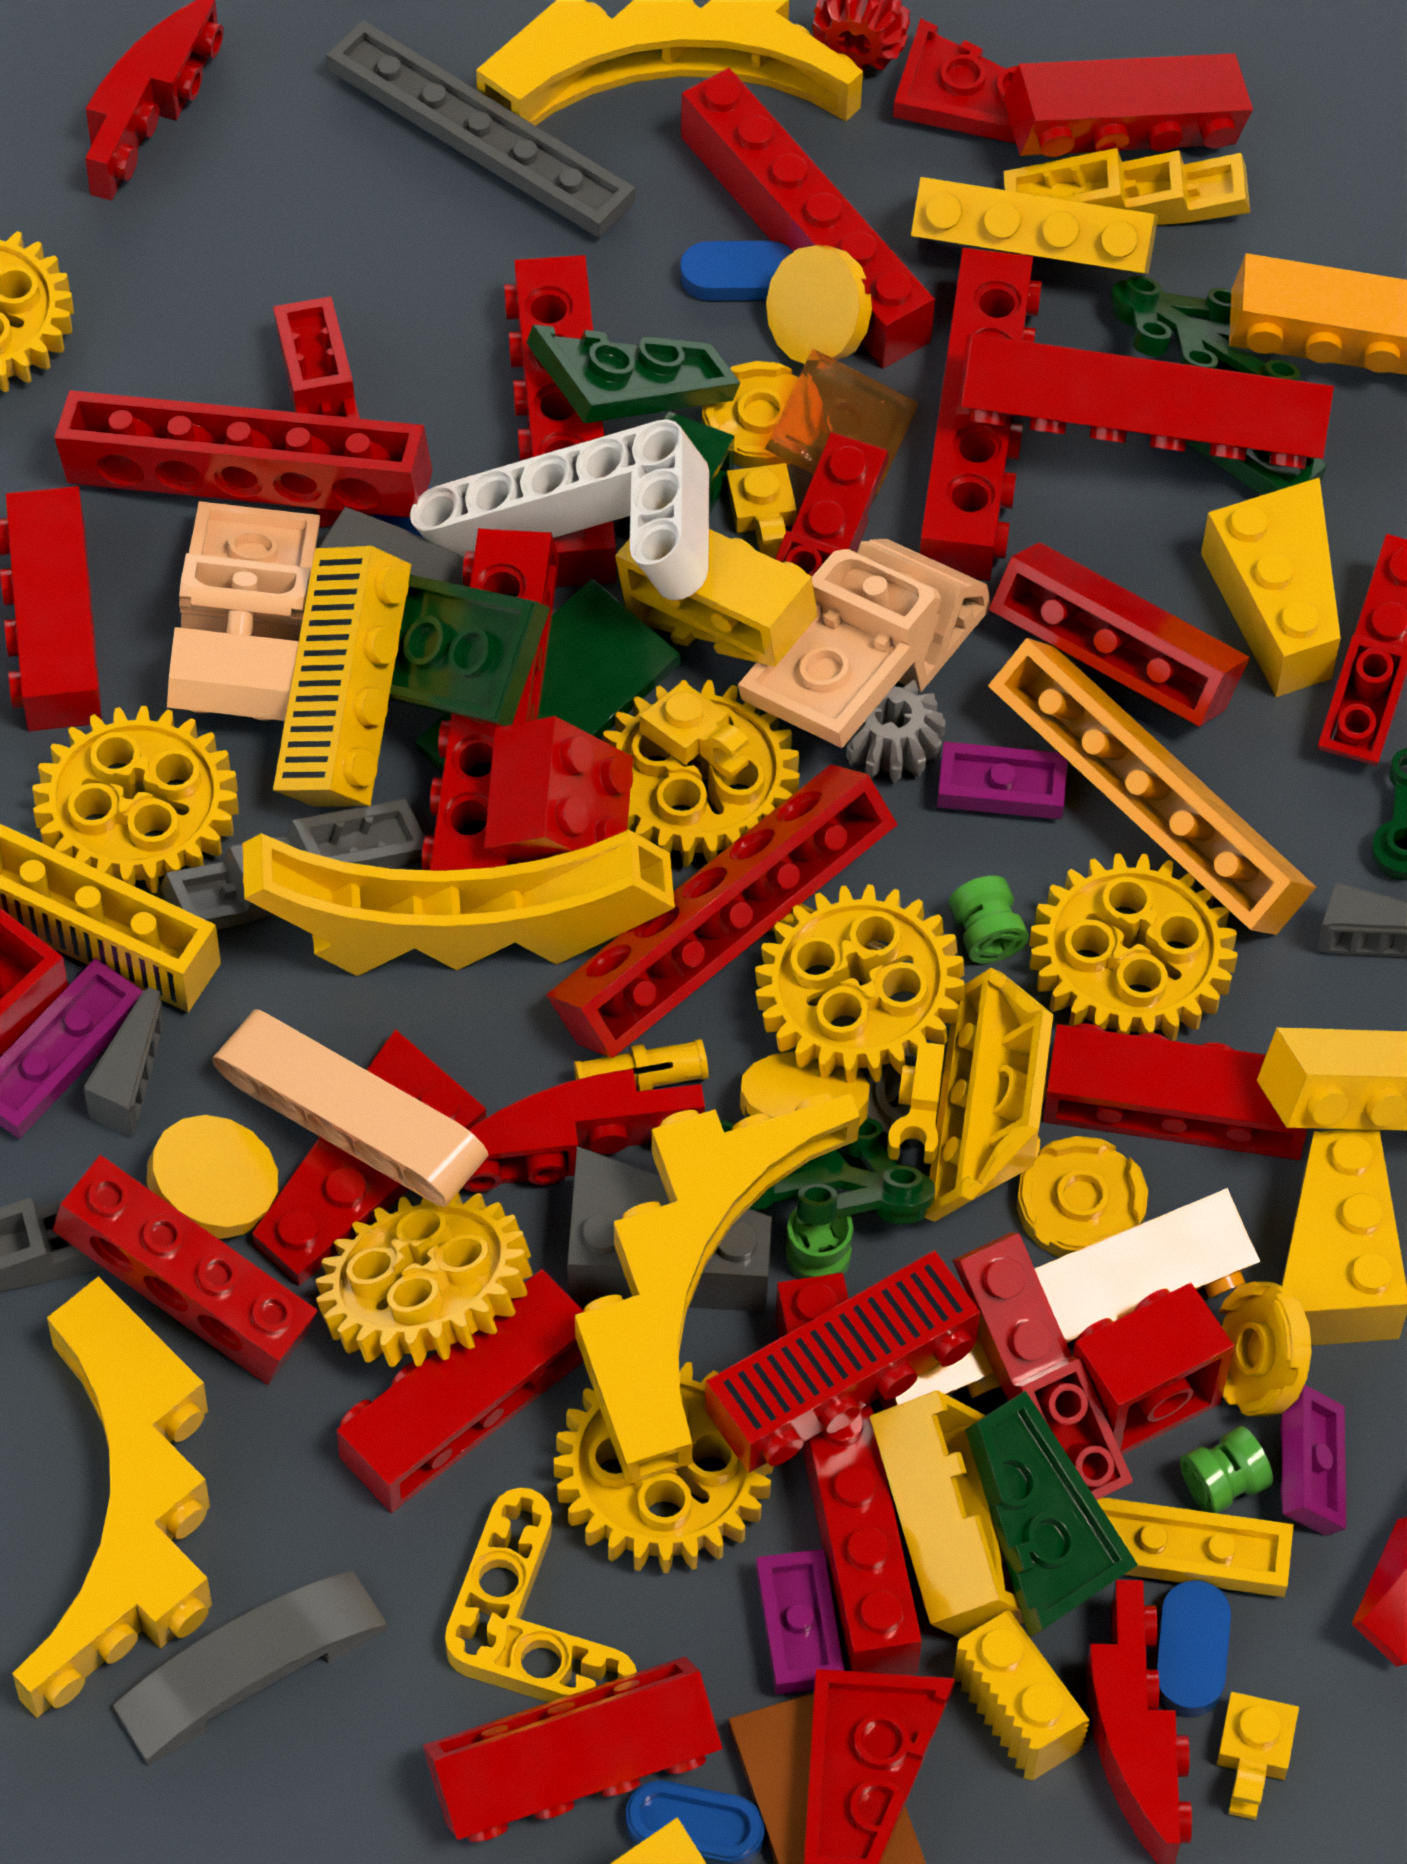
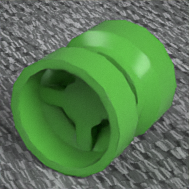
[948,875,1029,964]
[785,1206,854,1279]
[1180,1426,1273,1513]

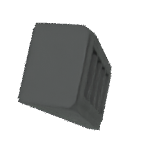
[1316,883,1407,958]
[84,987,164,1137]

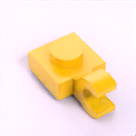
[726,463,797,559]
[640,681,749,778]
[887,1042,945,1164]
[1216,1692,1299,1820]

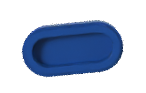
[680,241,793,301]
[1156,1580,1231,1717]
[626,1780,764,1864]

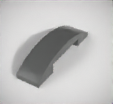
[113,1570,388,1766]

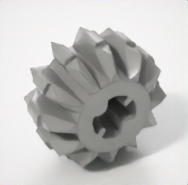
[845,679,945,784]

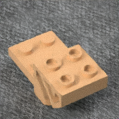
[167,501,320,721]
[738,539,991,748]

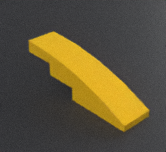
[1003,148,1250,225]

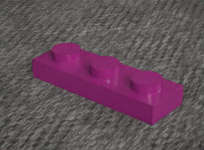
[0,958,143,1139]

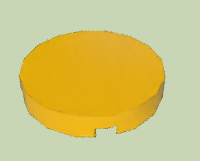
[766,245,872,366]
[702,361,821,468]
[740,1051,870,1127]
[147,1115,278,1239]
[1016,1136,1148,1258]
[1219,1281,1312,1417]

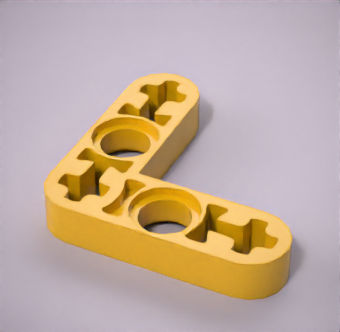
[445,1488,637,1702]

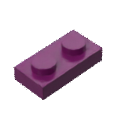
[937,741,1068,820]
[1280,1385,1346,1536]
[756,1549,844,1695]

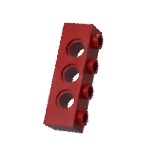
[52,1154,318,1386]

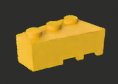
[1201,477,1341,697]
[615,529,818,667]
[1281,1129,1407,1346]
[870,1390,1024,1638]

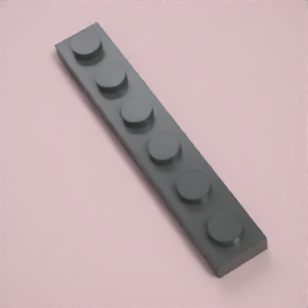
[326,20,635,238]

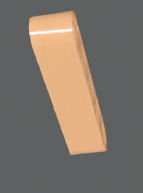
[212,1009,489,1207]

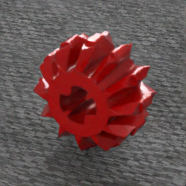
[812,0,910,73]

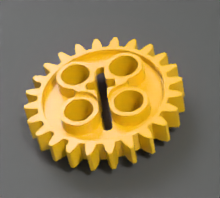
[0,231,74,393]
[603,680,800,867]
[32,706,239,893]
[1029,853,1238,1041]
[755,884,965,1083]
[316,1192,532,1367]
[554,1362,773,1573]

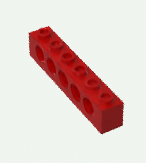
[920,248,1042,581]
[504,255,616,587]
[54,390,433,518]
[422,528,559,871]
[546,764,898,1058]

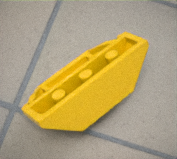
[924,967,1053,1222]

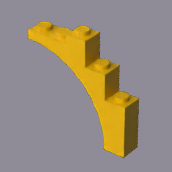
[476,0,863,126]
[242,830,675,976]
[575,1093,860,1485]
[12,1276,212,1718]

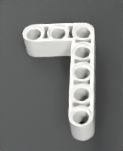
[410,419,709,600]

